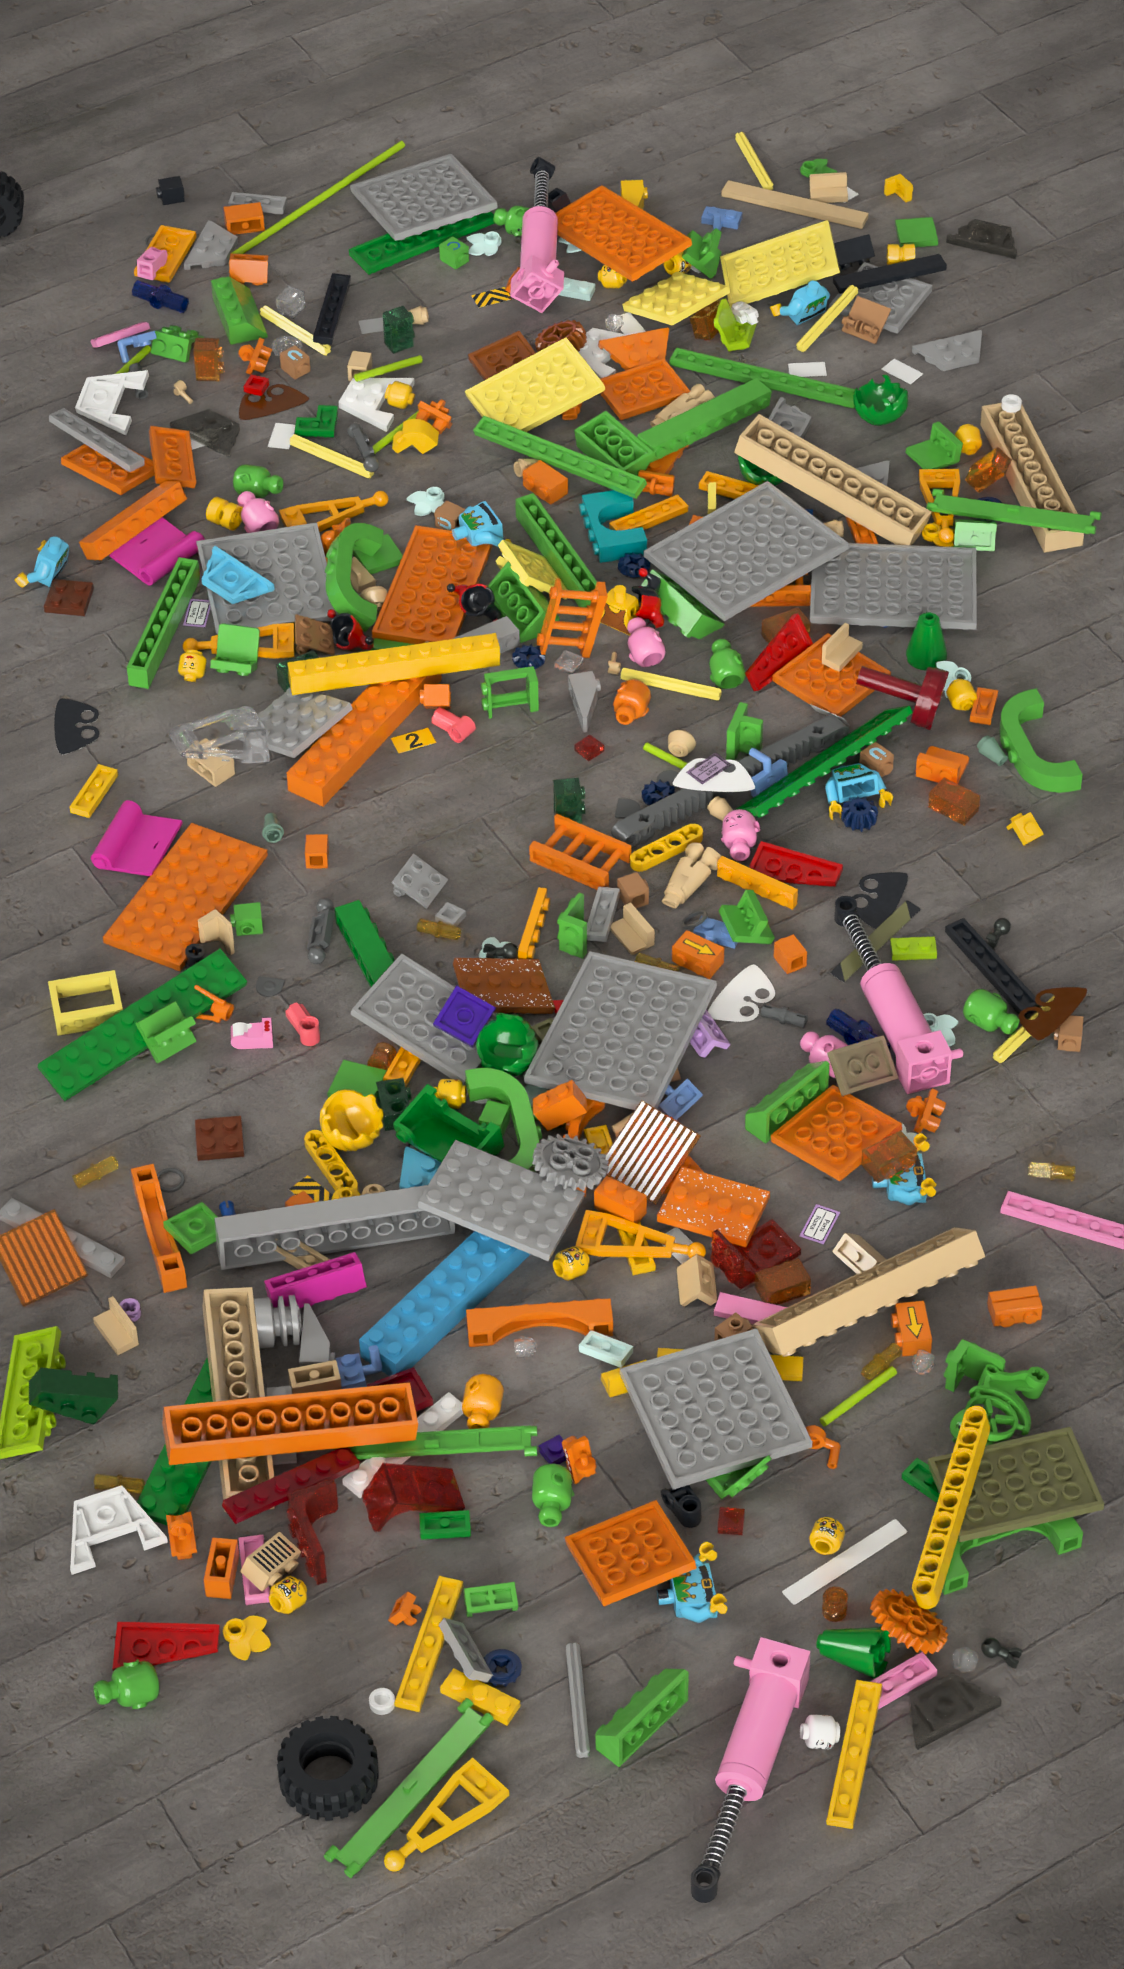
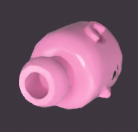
[237,491,279,533]
[627,617,666,667]
[721,809,760,861]
[800,1032,849,1078]

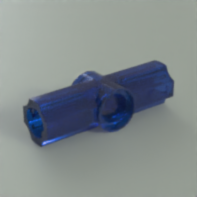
[132,280,189,313]
[826,1008,891,1051]

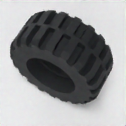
[0,171,24,238]
[277,1716,379,1821]

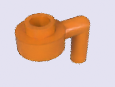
[805,1425,841,1469]

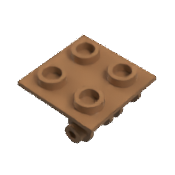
[841,296,892,344]
[295,614,335,655]

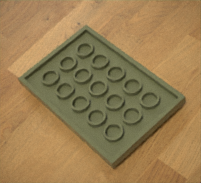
[928,1427,1104,1542]

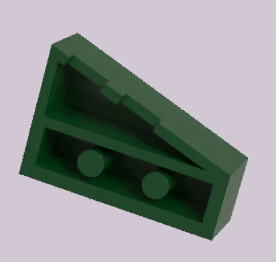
[29,1368,118,1425]

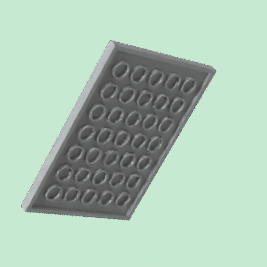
[644,481,849,621]
[810,543,977,630]
[524,951,717,1114]

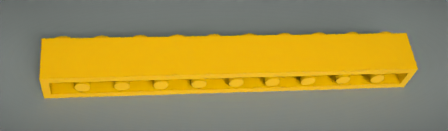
[287,633,500,695]

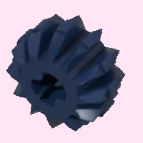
[841,796,878,832]

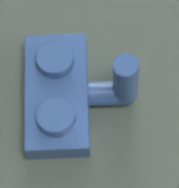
[701,206,742,231]
[117,331,157,363]
[749,748,788,797]
[693,916,738,949]
[657,1078,703,1125]
[335,1345,382,1389]

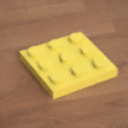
[498,540,568,600]

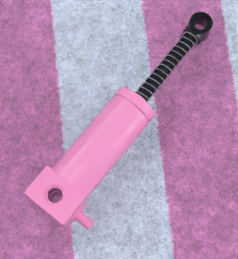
[510,157,564,313]
[834,896,963,1094]
[691,1637,811,1903]

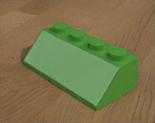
[211,277,268,345]
[574,411,654,476]
[488,561,560,643]
[641,569,725,639]
[745,1061,830,1144]
[595,1669,689,1767]

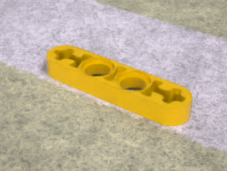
[630,824,703,872]
[304,1130,358,1191]

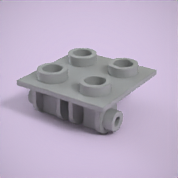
[391,853,448,909]

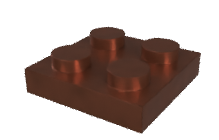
[44,579,94,616]
[195,1116,244,1161]

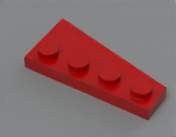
[745,613,813,691]
[749,841,843,887]
[112,1622,220,1671]

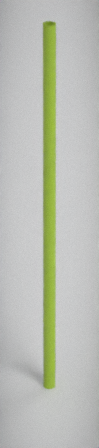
[232,141,405,254]

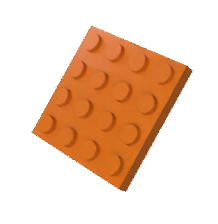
[773,633,891,717]
[771,1085,902,1181]
[565,1500,697,1607]

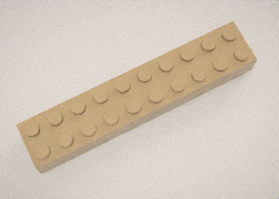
[980,403,1084,553]
[734,414,932,545]
[753,1227,985,1357]
[202,1287,275,1512]

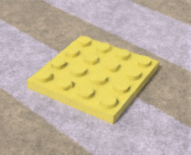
[622,272,730,325]

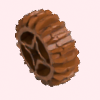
[535,320,587,352]

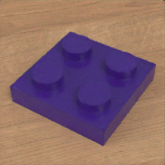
[433,985,496,1048]

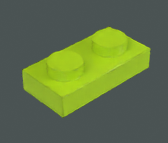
[890,936,937,961]

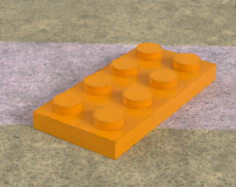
[134,225,197,283]

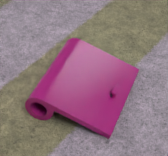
[110,517,205,586]
[91,800,183,876]

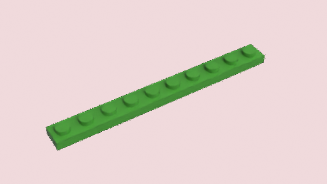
[670,348,859,409]
[473,416,647,499]

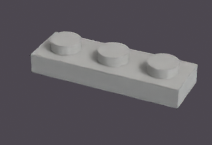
[228,192,287,214]
[587,887,620,942]
[439,1618,493,1682]

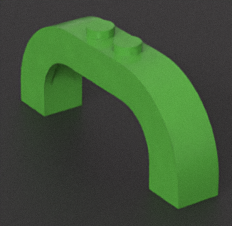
[325,523,384,632]
[1000,688,1083,793]
[465,1068,542,1172]
[937,1517,1083,1595]

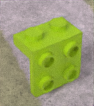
[714,298,757,352]

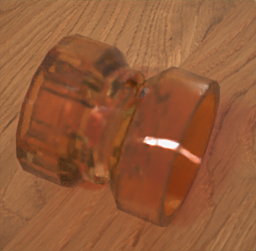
[367,1042,397,1071]
[822,1586,848,1622]

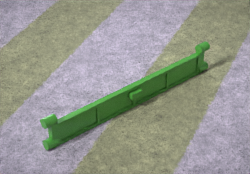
[927,489,1102,534]
[334,1425,538,1459]
[323,1698,494,1878]

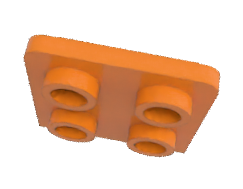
[916,746,969,787]

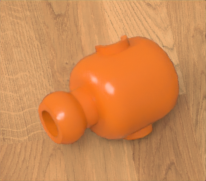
[613,679,651,725]

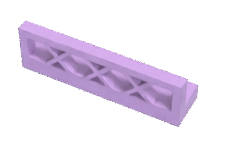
[690,1010,731,1057]

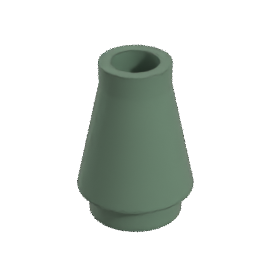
[977,735,1008,766]
[262,813,284,843]

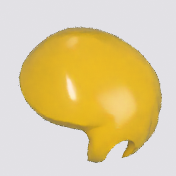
[320,1089,383,1151]

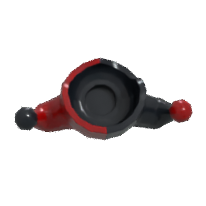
[632,568,664,629]
[447,583,503,621]
[327,609,374,650]

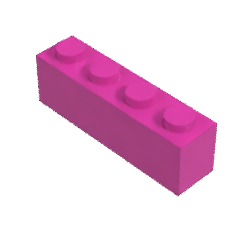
[264,1252,367,1308]

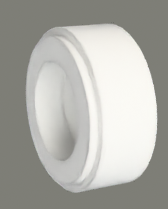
[1001,394,1022,413]
[369,1688,395,1715]

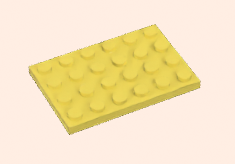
[720,220,840,308]
[465,338,605,432]

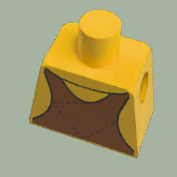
[600,585,640,636]

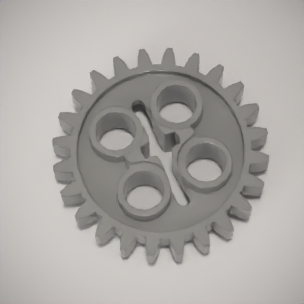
[532,1134,609,1191]

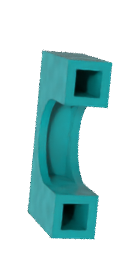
[579,490,647,563]

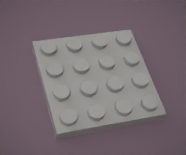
[829,262,932,334]
[236,688,353,758]

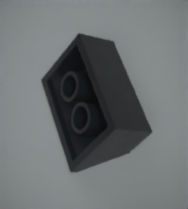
[834,234,875,270]

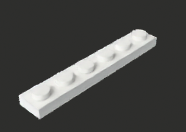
[342,1392,463,1498]

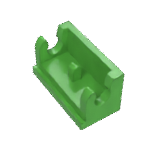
[464,1582,518,1617]

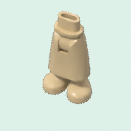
[650,384,715,427]
[662,842,721,908]

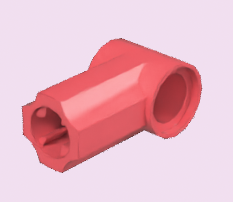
[432,707,476,743]
[285,1002,320,1046]

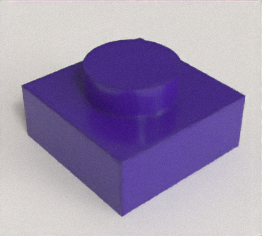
[538,1435,566,1464]

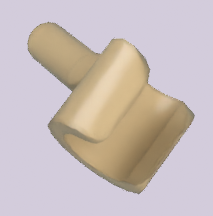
[173,380,193,404]
[608,652,621,675]

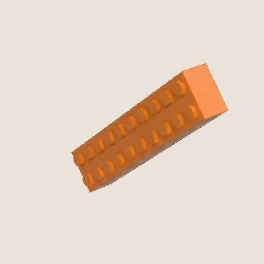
[287,674,442,807]
[162,1383,418,1465]

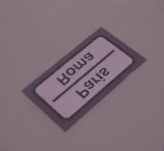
[686,752,732,784]

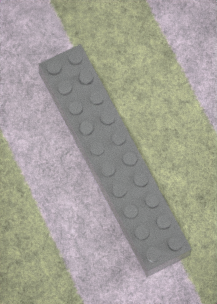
[215,1185,455,1270]

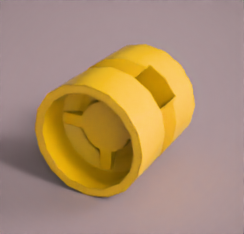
[887,244,915,265]
[206,496,243,531]

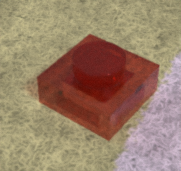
[574,735,604,761]
[718,1507,745,1535]

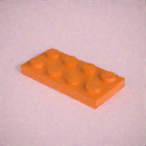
[149,426,196,488]

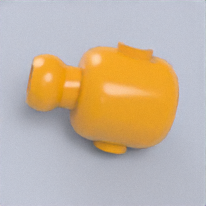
[462,1374,504,1429]

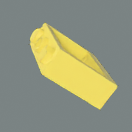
[48,970,123,1036]

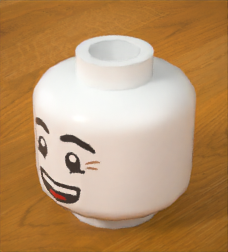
[800,1715,840,1749]

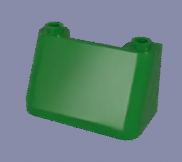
[393,1084,505,1163]

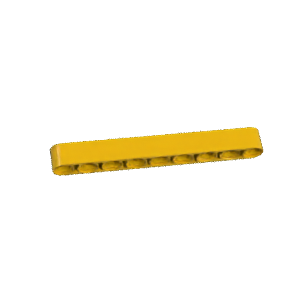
[912,1406,990,1609]

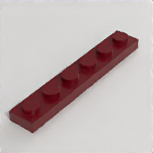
[222,1447,360,1524]

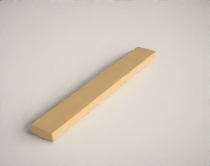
[722,180,869,229]

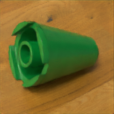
[906,612,947,670]
[816,1627,891,1678]

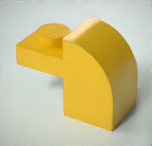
[392,419,439,454]

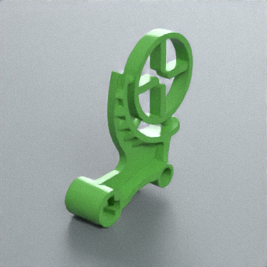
[963,1364,1049,1442]

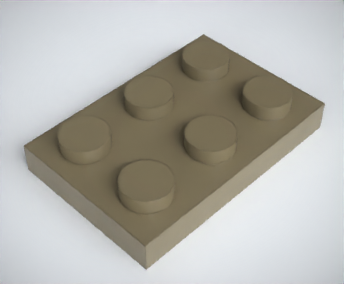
[827,1035,898,1096]

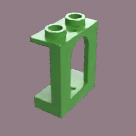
[481,666,539,719]

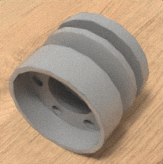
[254,1295,302,1349]

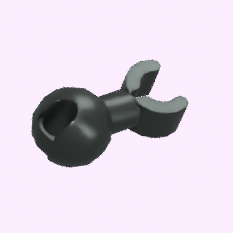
[986,918,1011,949]
[483,943,518,959]
[981,1637,1023,1668]

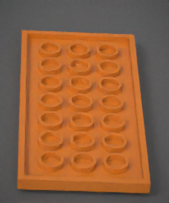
[555,185,692,282]
[372,525,493,644]
[103,823,268,972]

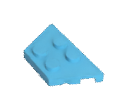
[202,546,275,604]
[400,1146,441,1189]

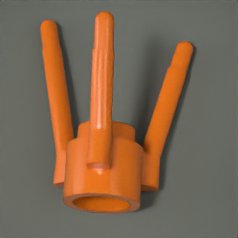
[194,985,234,1023]

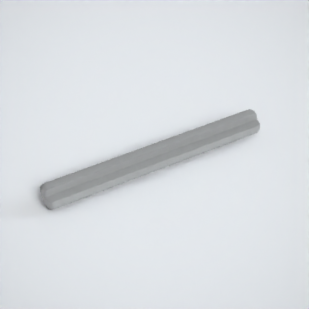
[566,1643,590,1758]

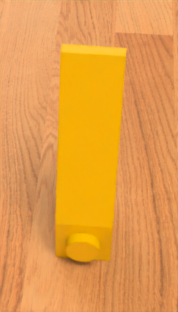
[621,180,648,210]

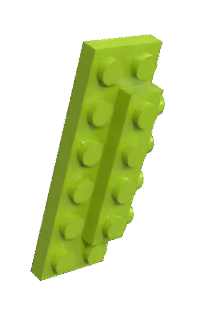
[0,1326,66,1459]

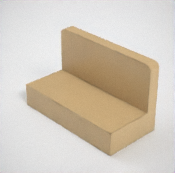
[809,172,848,203]
[350,557,376,593]
[822,623,863,672]
[610,903,655,955]
[198,909,235,955]
[832,1233,887,1274]
[677,1254,717,1307]
[93,1296,139,1356]

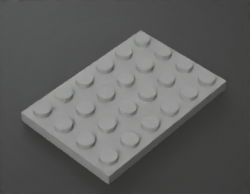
[350,953,497,1085]
[417,1140,585,1261]

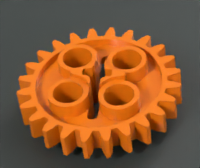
[870,1589,949,1654]

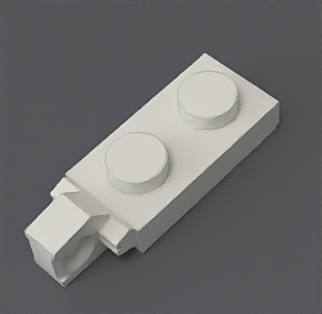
[731,301,759,325]

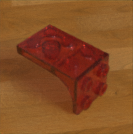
[711,1219,801,1290]
[362,1463,465,1532]
[286,1480,338,1585]

